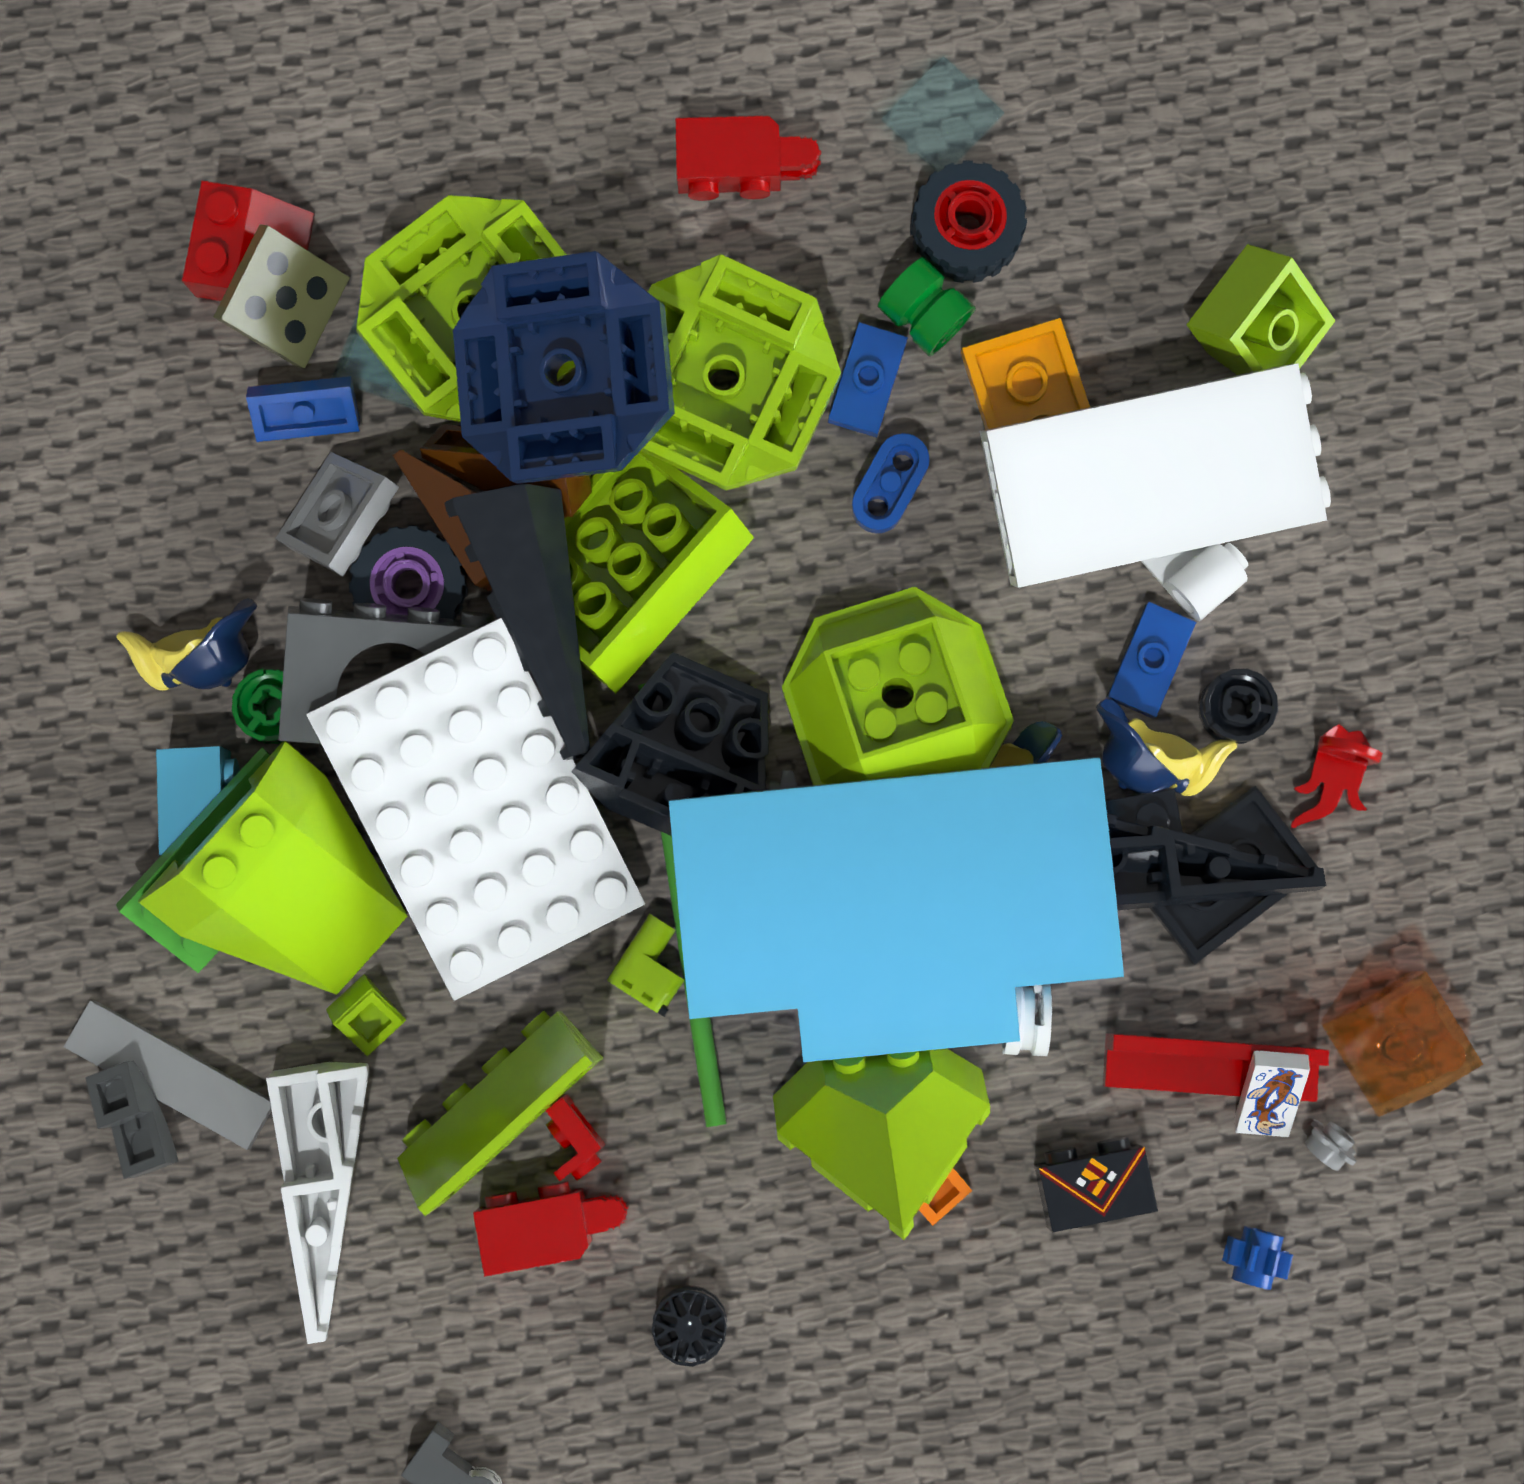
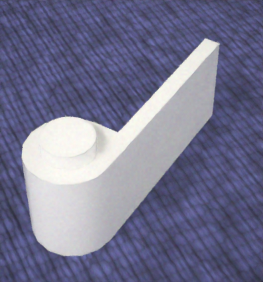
[1141,543,1248,621]

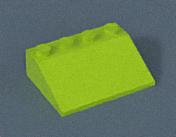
[564,451,754,693]
[397,1011,603,1216]

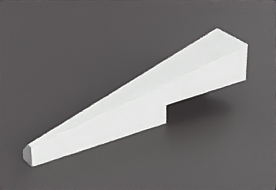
[266,1062,369,1344]

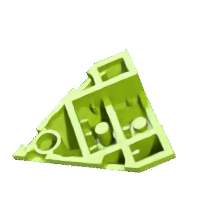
[773,1048,990,1240]

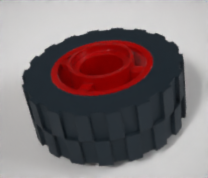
[910,160,1027,283]

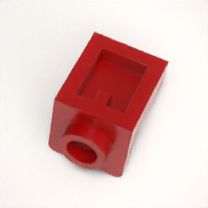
[545,1094,606,1181]

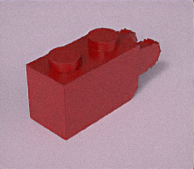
[675,116,821,201]
[473,1181,629,1277]

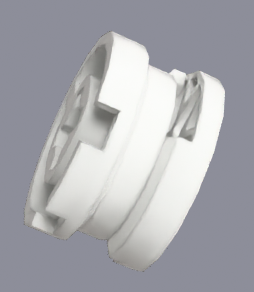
[1002,984,1052,1056]

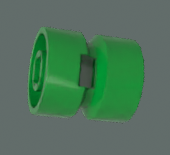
[877,257,976,357]

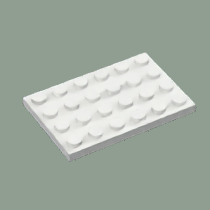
[306,618,645,1001]

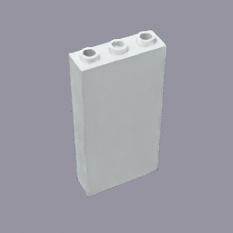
[980,364,1331,588]

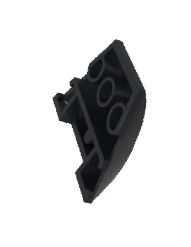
[571,652,769,836]

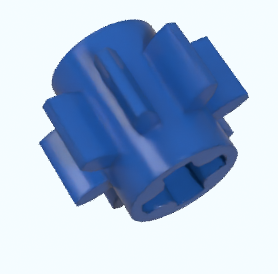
[1222,1226,1293,1290]

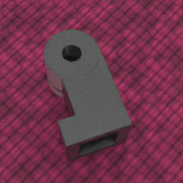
[401,1421,502,1484]

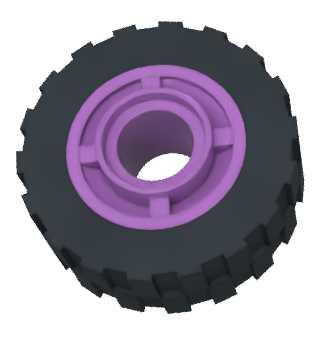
[349,526,468,619]

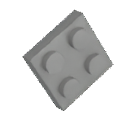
[275,452,399,576]

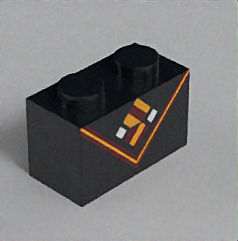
[1034,1137,1158,1233]

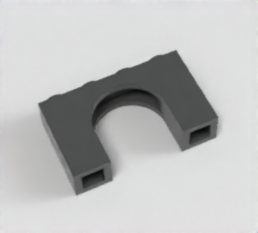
[279,598,493,744]

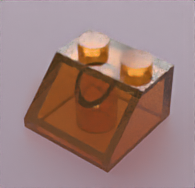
[1321,971,1484,1117]

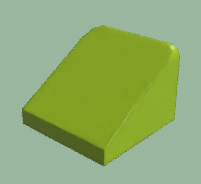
[326,974,406,1056]

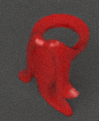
[1291,724,1383,828]

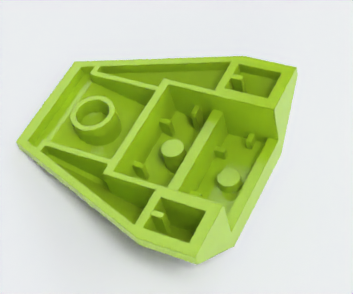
[138,741,408,995]

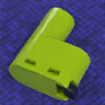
[607,913,684,1017]

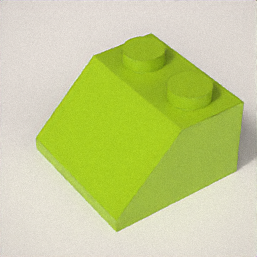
[1186,244,1336,375]

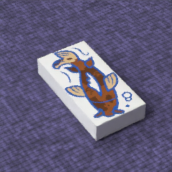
[1235,1050,1310,1137]

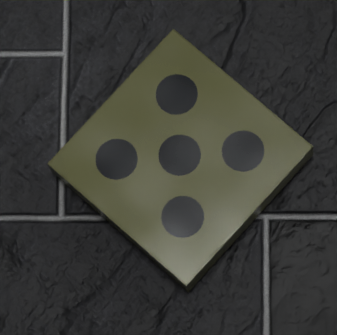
[213,224,350,369]

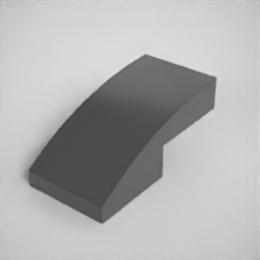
[85,1061,179,1179]

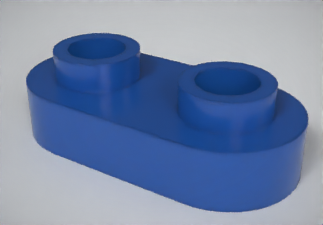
[852,433,929,533]

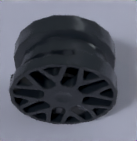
[1198,668,1278,744]
[651,1285,728,1367]

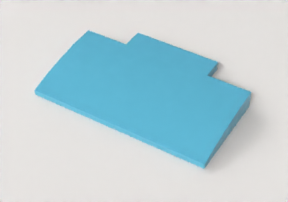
[669,757,1124,1062]

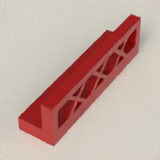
[1103,1033,1329,1102]

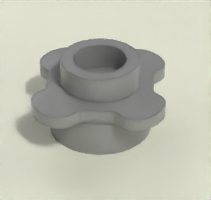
[1305,1119,1357,1171]

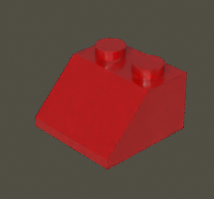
[182,180,315,301]

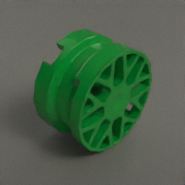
[232,669,288,744]

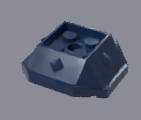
[453,251,675,484]

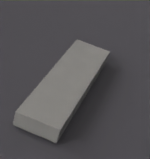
[64,1000,272,1150]

